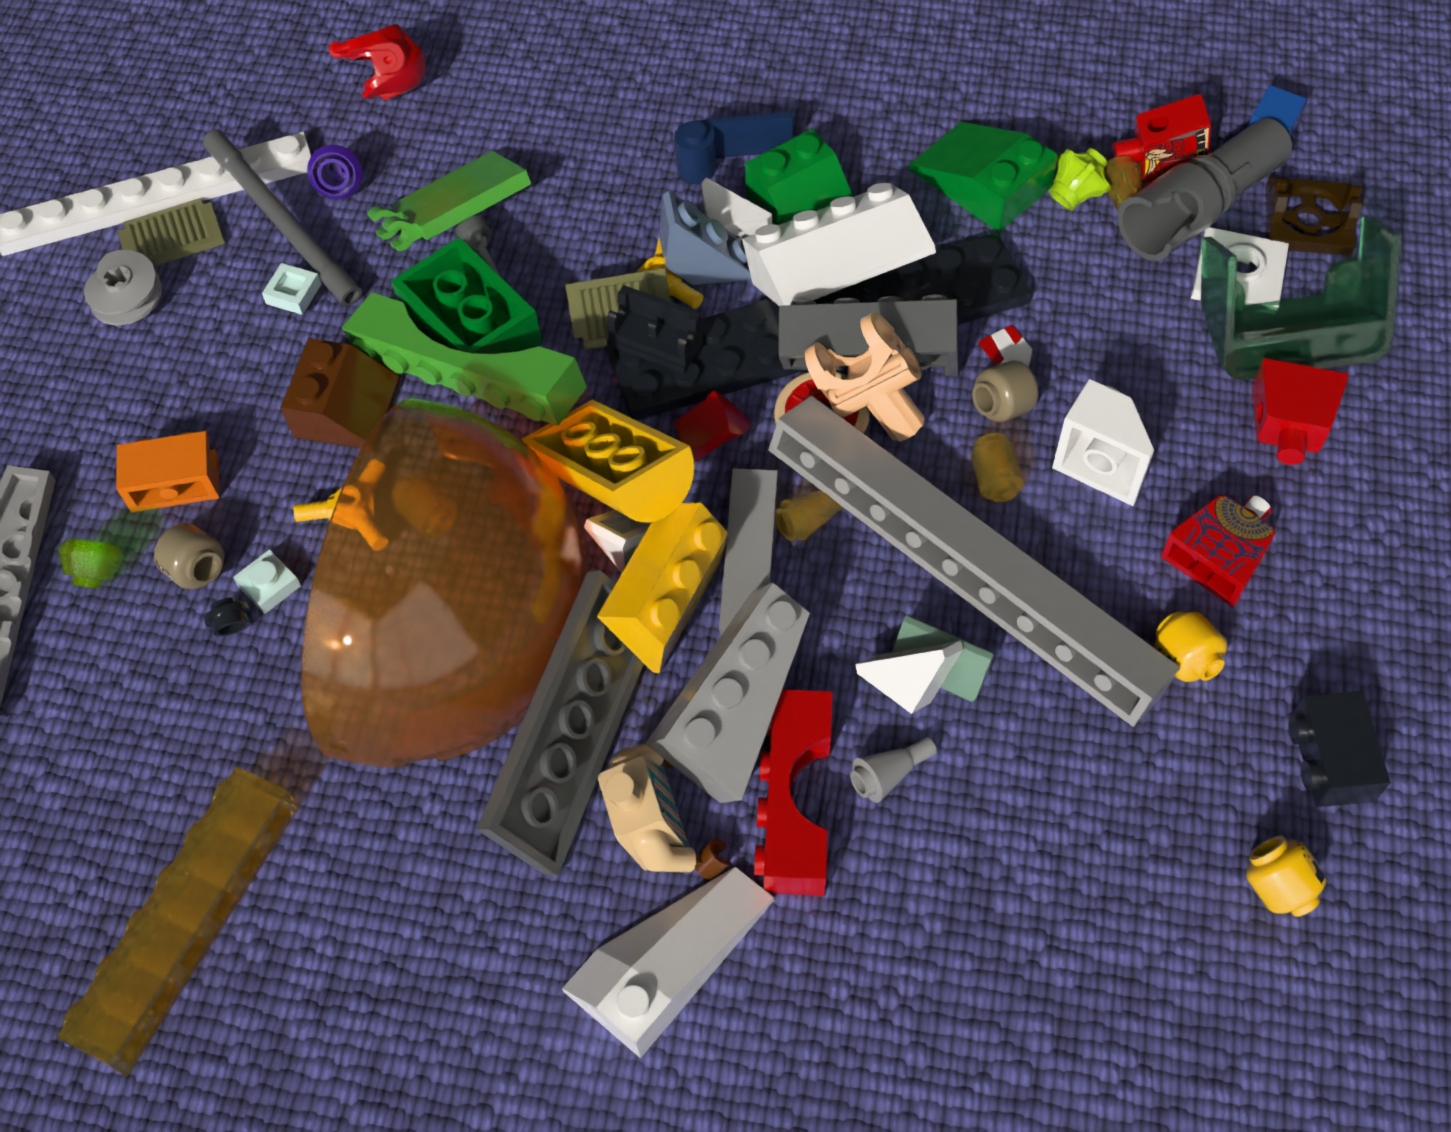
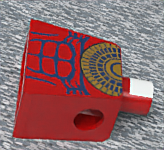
[1161,496,1276,608]

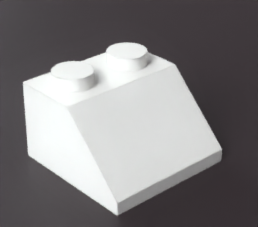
[1052,379,1154,506]

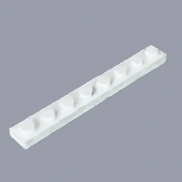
[0,132,311,256]

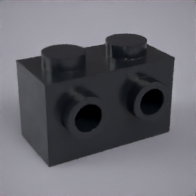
[1288,691,1391,807]

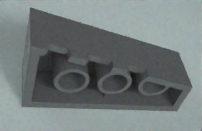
[779,295,958,377]

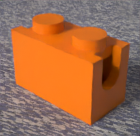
[116,431,220,513]

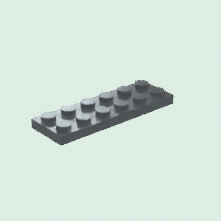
[476,570,644,876]

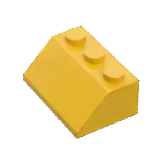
[597,503,728,673]

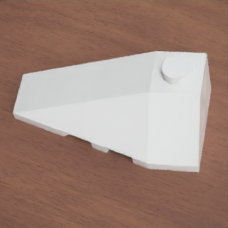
[562,867,774,1058]

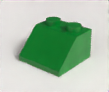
[745,128,853,225]

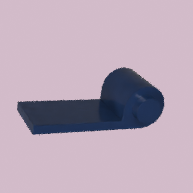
[674,111,793,184]

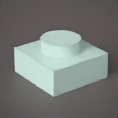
[262,263,322,315]
[233,549,301,614]

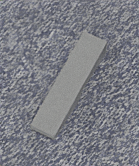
[719,468,778,636]

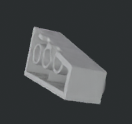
[645,583,810,803]

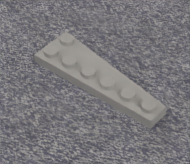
[0,465,56,707]

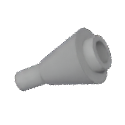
[850,737,937,803]

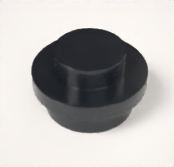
[203,597,252,636]

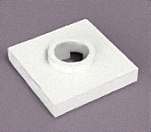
[1191,227,1289,316]

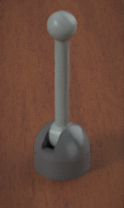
[456,216,501,277]

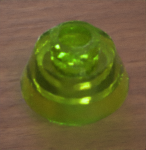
[58,539,124,589]

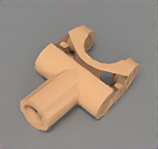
[805,312,925,442]

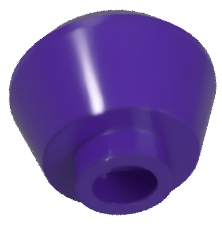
[307,144,363,199]

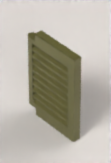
[117,198,225,266]
[565,268,671,350]

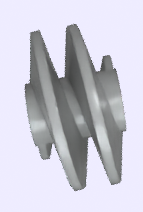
[84,250,162,326]

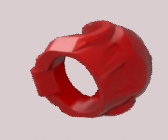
[329,24,426,102]

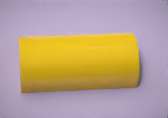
[519,399,694,522]

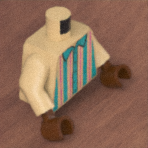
[598,744,731,879]

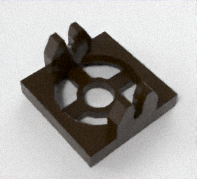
[1265,177,1363,256]

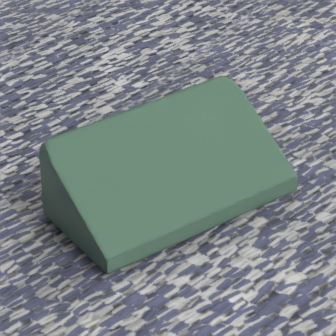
[892,616,994,702]

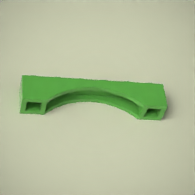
[342,292,587,426]

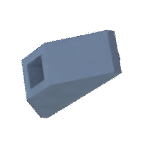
[659,191,751,285]

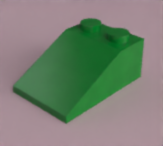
[908,122,1058,233]

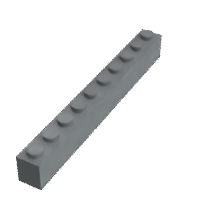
[768,396,1181,727]

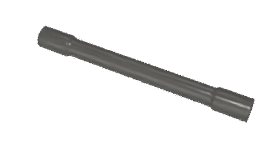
[202,129,362,306]

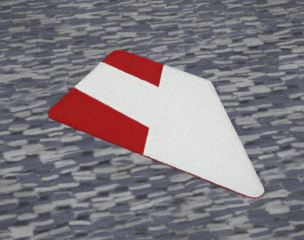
[978,326,1032,367]

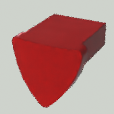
[674,390,751,461]

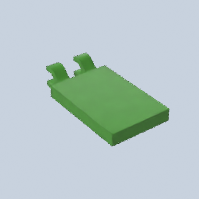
[367,151,531,251]

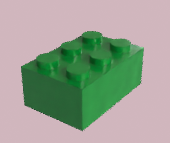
[391,237,542,354]

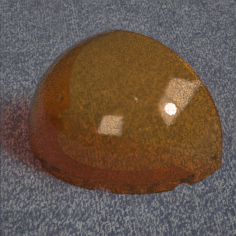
[301,398,589,768]

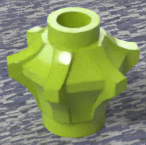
[1048,148,1111,211]

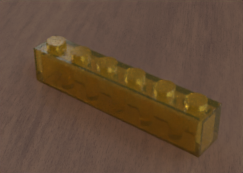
[57,766,299,1077]

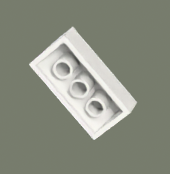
[742,183,936,306]

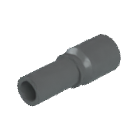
[1117,118,1292,261]

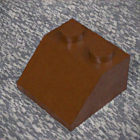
[280,338,401,451]

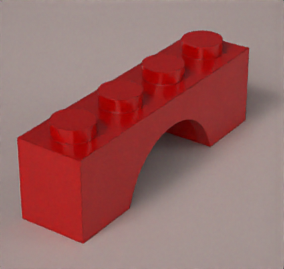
[754,689,832,896]

